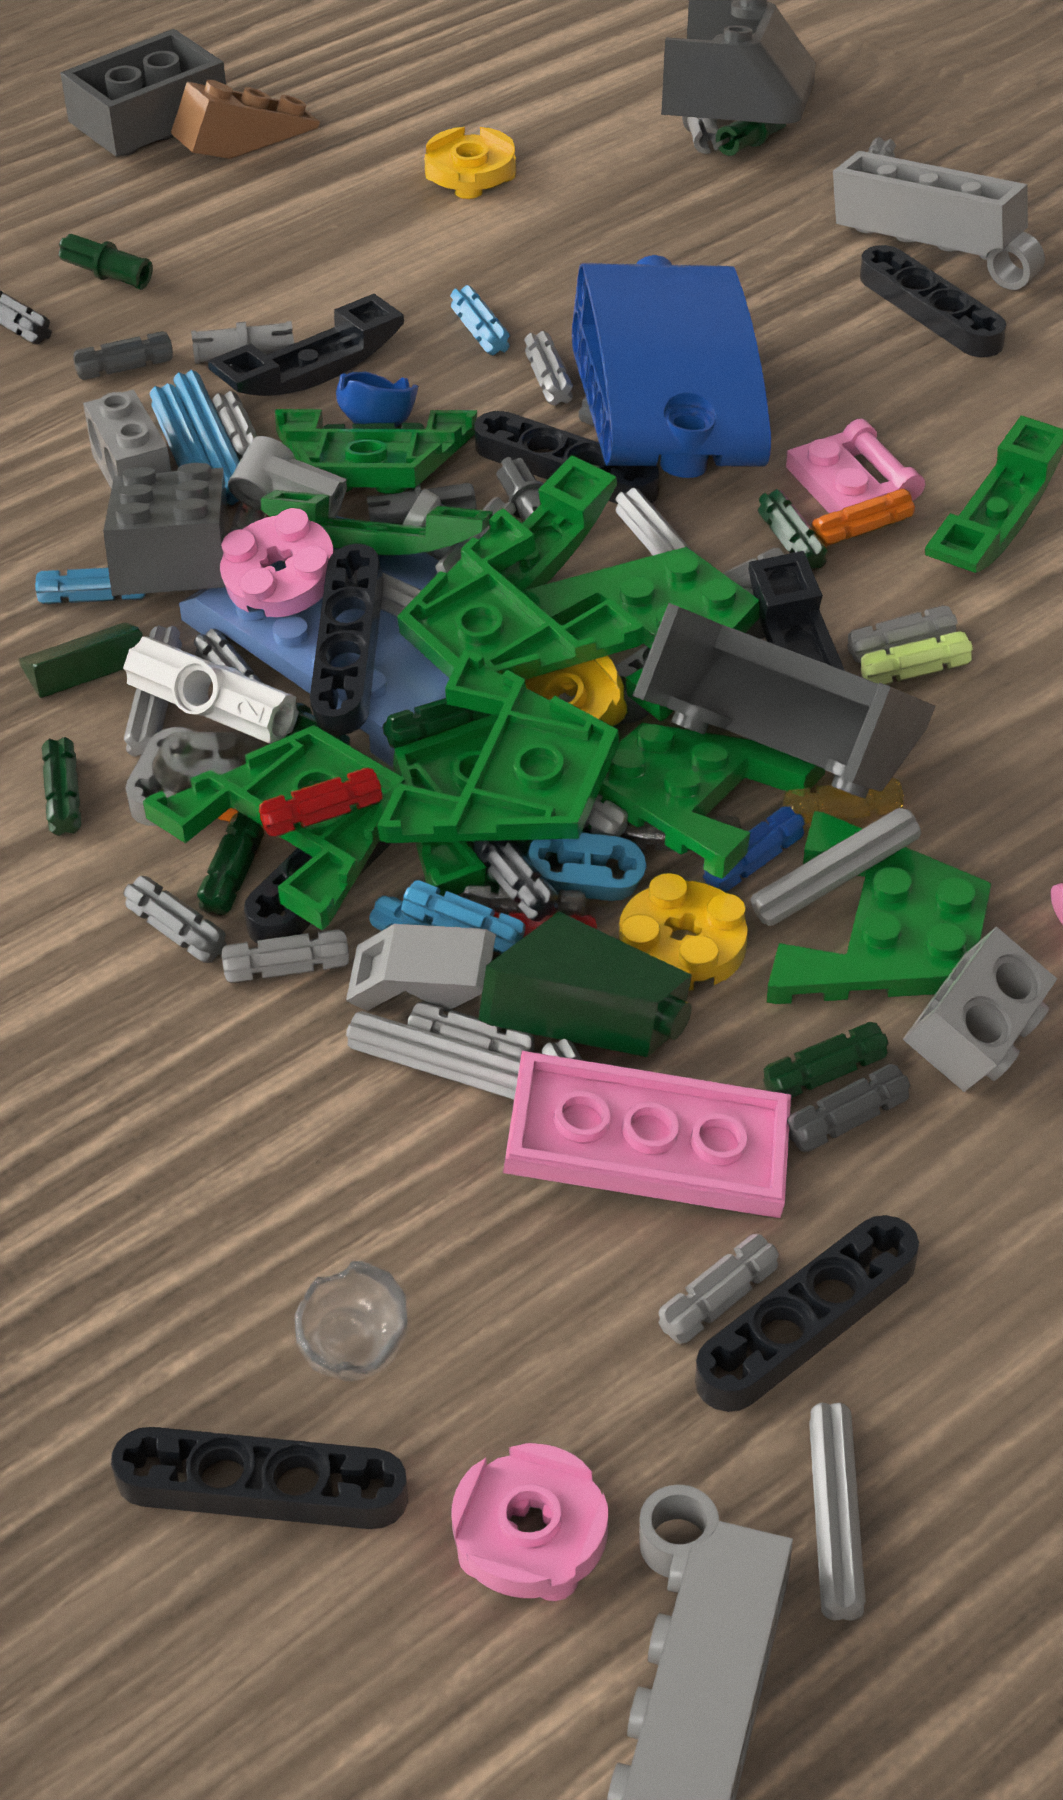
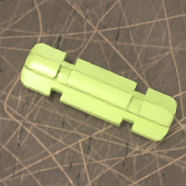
[860,631,973,685]

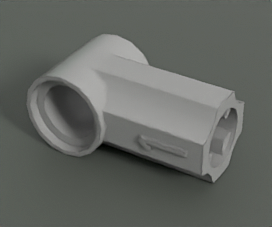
[228,436,347,518]

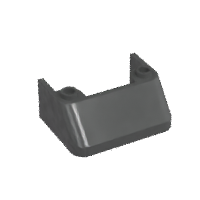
[661,0,816,124]
[633,603,936,799]

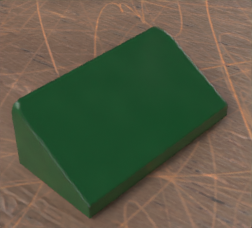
[19,622,143,698]

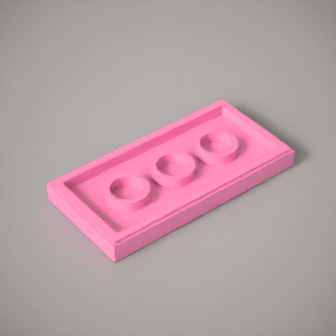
[503,1051,791,1218]

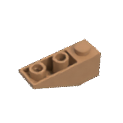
[171,80,320,159]

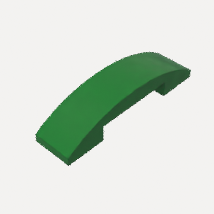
[925,415,1063,573]
[499,455,617,592]
[260,490,493,555]

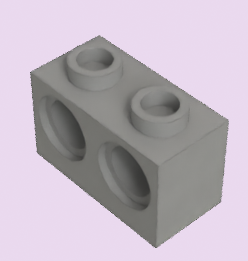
[83,389,171,489]
[903,926,1057,1092]

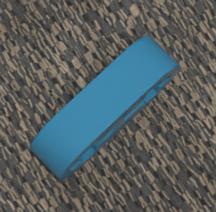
[526,833,646,901]

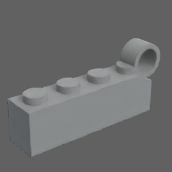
[833,151,1045,290]
[607,1485,793,1800]

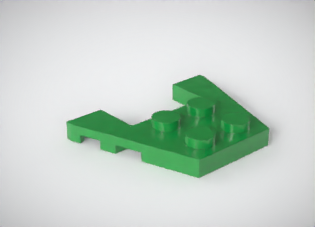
[275,409,477,494]
[397,508,645,680]
[522,547,760,722]
[377,649,619,843]
[393,715,635,897]
[599,723,825,879]
[143,725,405,931]
[766,811,991,1004]

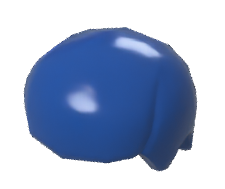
[336,371,419,428]

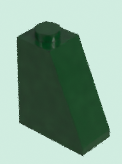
[478,912,692,1057]

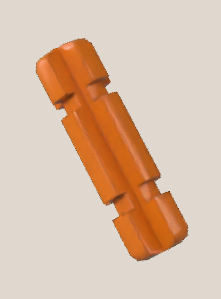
[812,489,915,546]

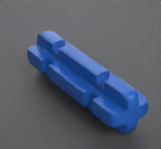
[702,807,805,893]

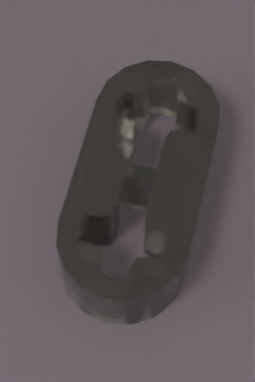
[152,732,264,793]

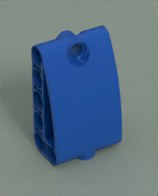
[572,255,771,478]

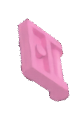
[786,419,925,513]

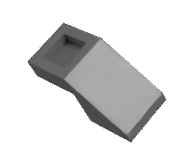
[346,924,496,1012]

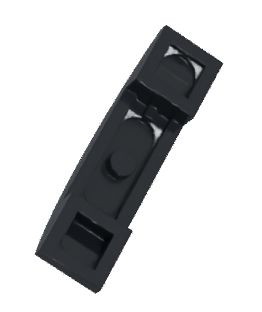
[208,293,404,396]
[748,551,845,671]

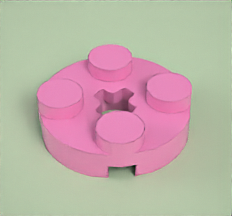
[220,508,335,617]
[451,1443,608,1601]

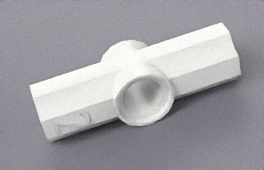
[123,636,299,744]

